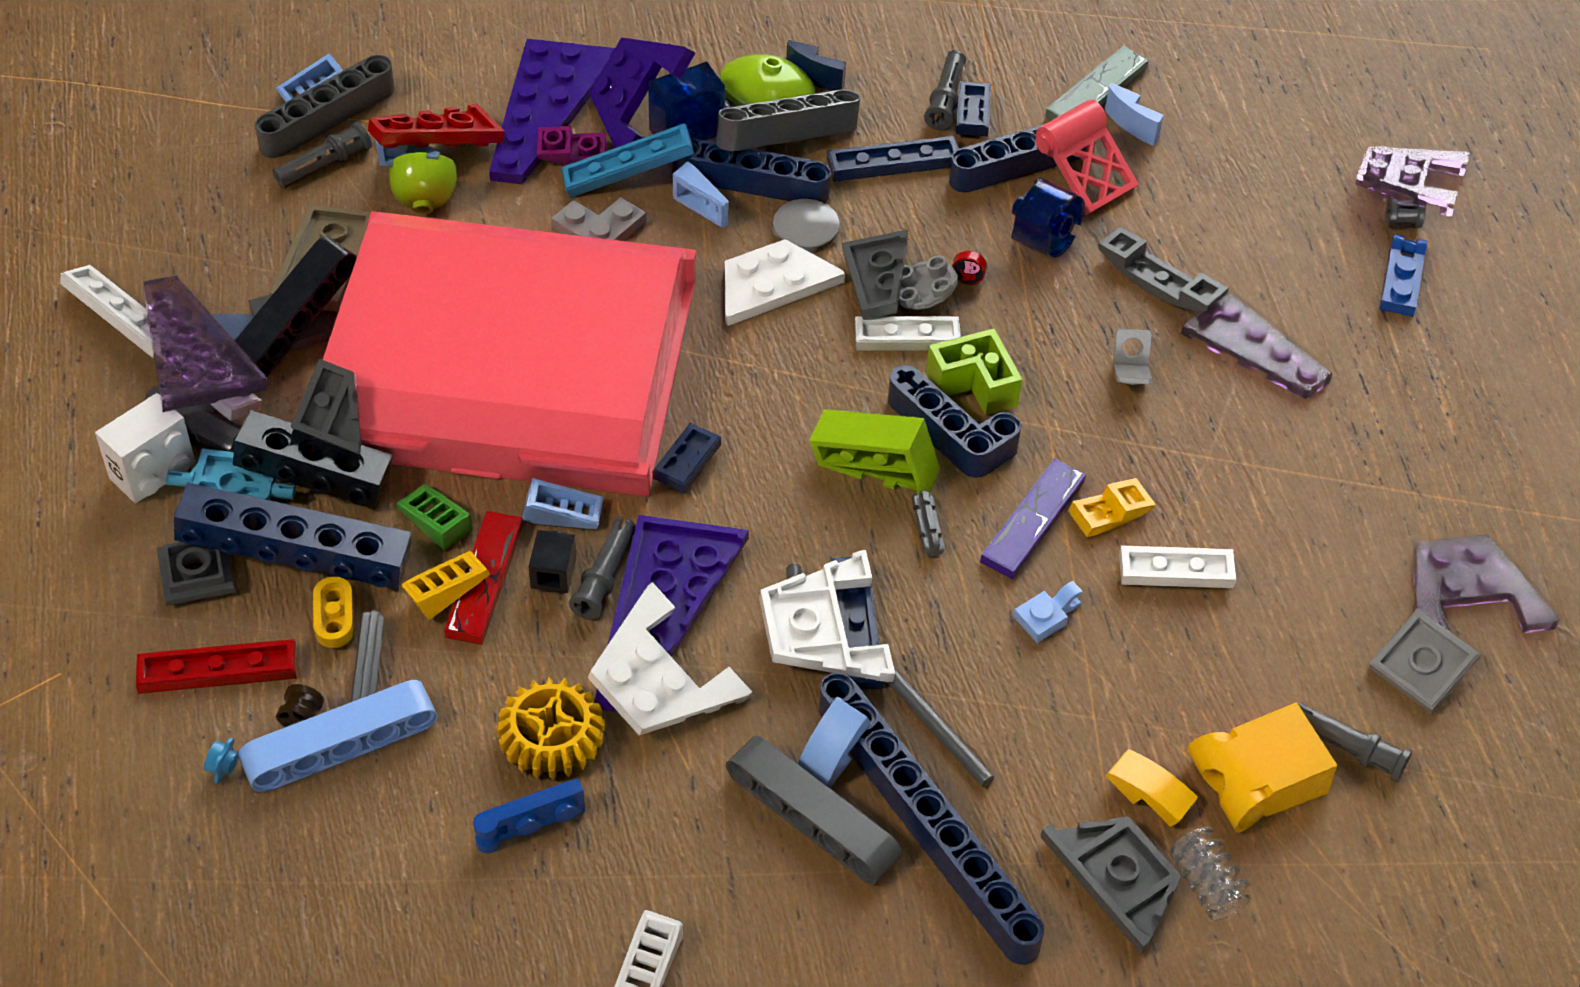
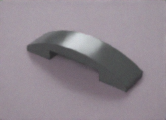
[1099,226,1229,311]

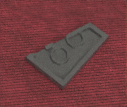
[842,229,909,320]

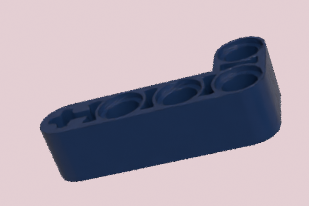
[888,365,1021,478]

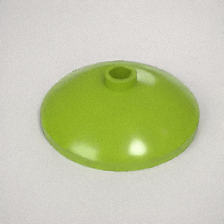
[719,54,815,106]

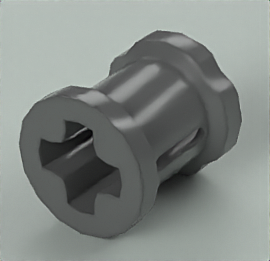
[1385,196,1426,228]

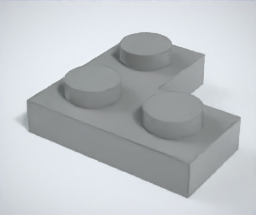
[551,197,646,241]

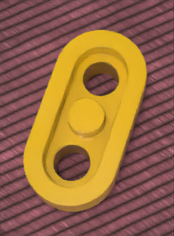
[313,576,354,648]

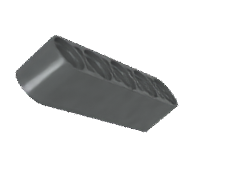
[255,55,395,158]
[716,90,861,151]
[726,736,902,884]

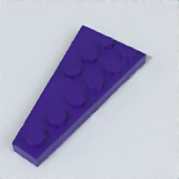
[594,515,749,712]

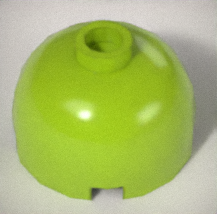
[389,152,457,214]

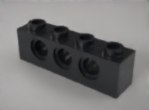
[233,410,393,509]

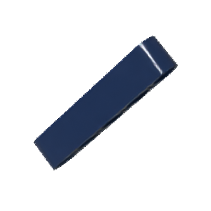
[949,124,1095,193]
[672,137,831,203]

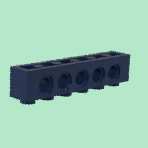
[174,482,411,590]

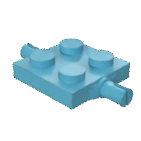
[166,448,296,500]

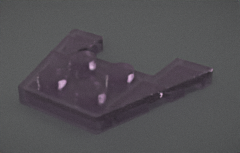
[1356,146,1470,216]
[1413,534,1559,633]

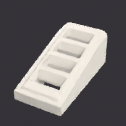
[615,910,683,987]

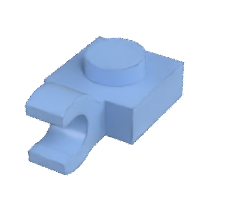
[1014,581,1083,643]

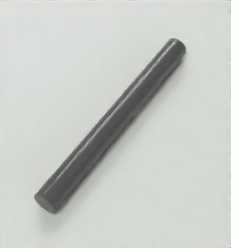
[887,668,994,787]

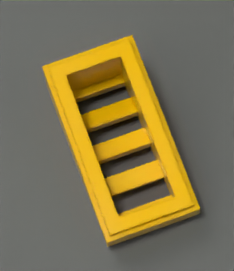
[401,551,491,620]

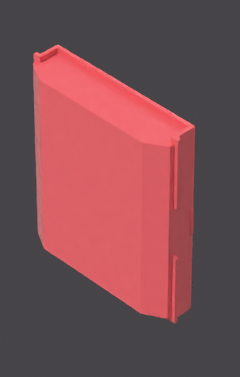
[323,211,696,497]

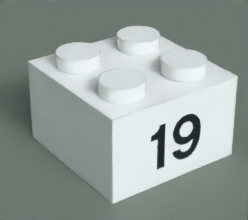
[95,393,196,504]

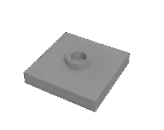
[1369,608,1480,714]

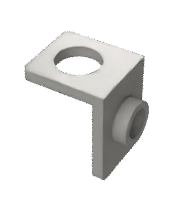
[1112,328,1152,385]

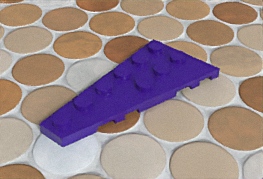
[489,39,614,185]

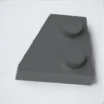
[290,359,361,455]

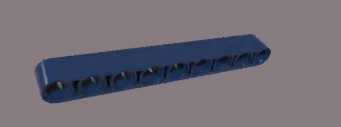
[819,673,1044,965]

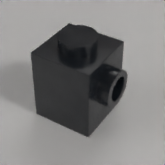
[528,530,576,593]

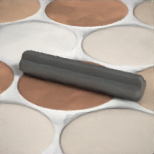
[351,610,384,702]

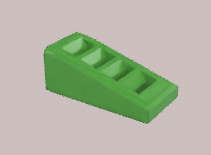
[396,484,473,551]

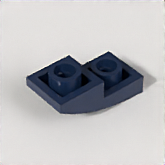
[786,40,846,91]

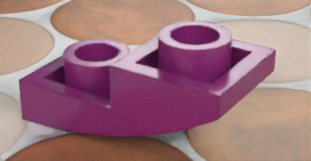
[537,126,607,165]

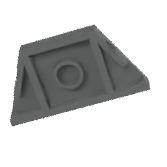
[1041,816,1182,954]

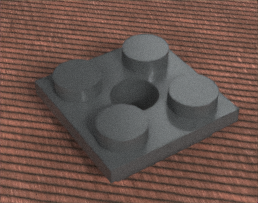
[157,542,235,606]

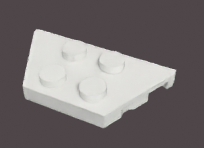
[725,239,845,326]

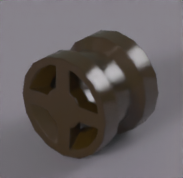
[276,684,324,727]

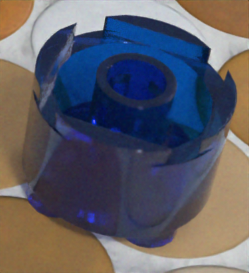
[1011,178,1085,258]

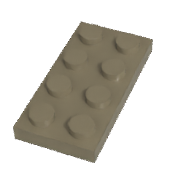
[269,204,371,312]

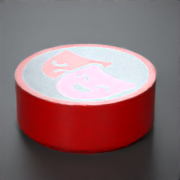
[952,251,987,285]

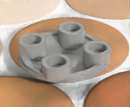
[773,199,840,253]
[898,255,958,310]

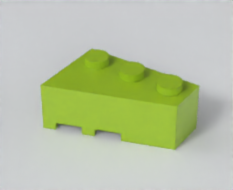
[809,409,940,494]

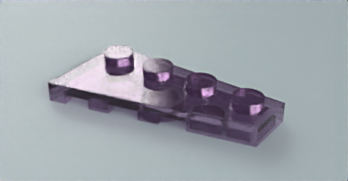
[1181,293,1332,400]

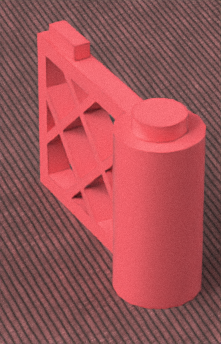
[1035,99,1139,215]

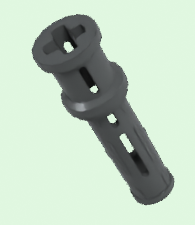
[924,50,966,130]
[272,121,372,188]
[569,517,636,620]
[1299,702,1412,782]

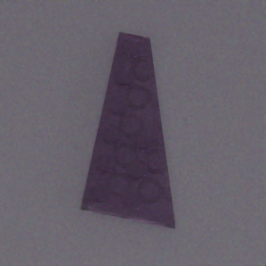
[143,275,267,413]

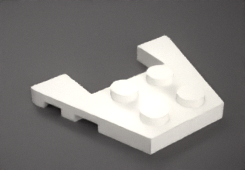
[759,550,895,682]
[588,582,752,736]

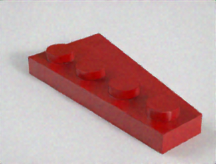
[368,104,505,148]

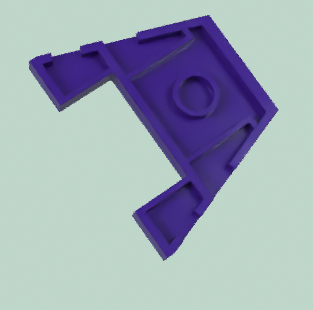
[589,37,696,148]

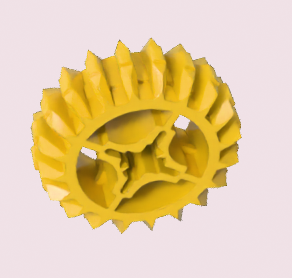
[497,677,605,780]

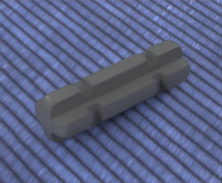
[912,490,945,558]

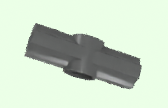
[145,386,242,452]

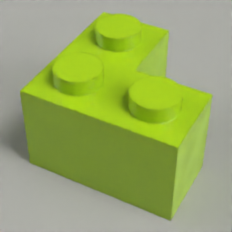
[926,328,1023,416]

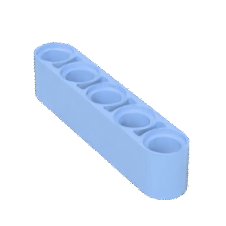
[238,680,438,792]

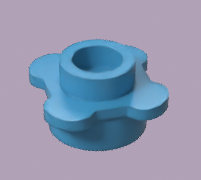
[204,738,239,784]

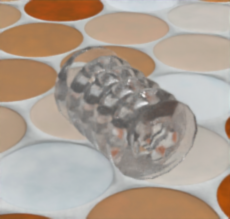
[1170,826,1251,921]

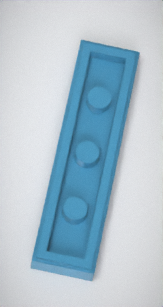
[561,123,694,198]

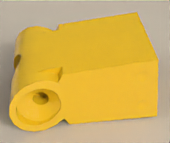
[1187,702,1337,833]

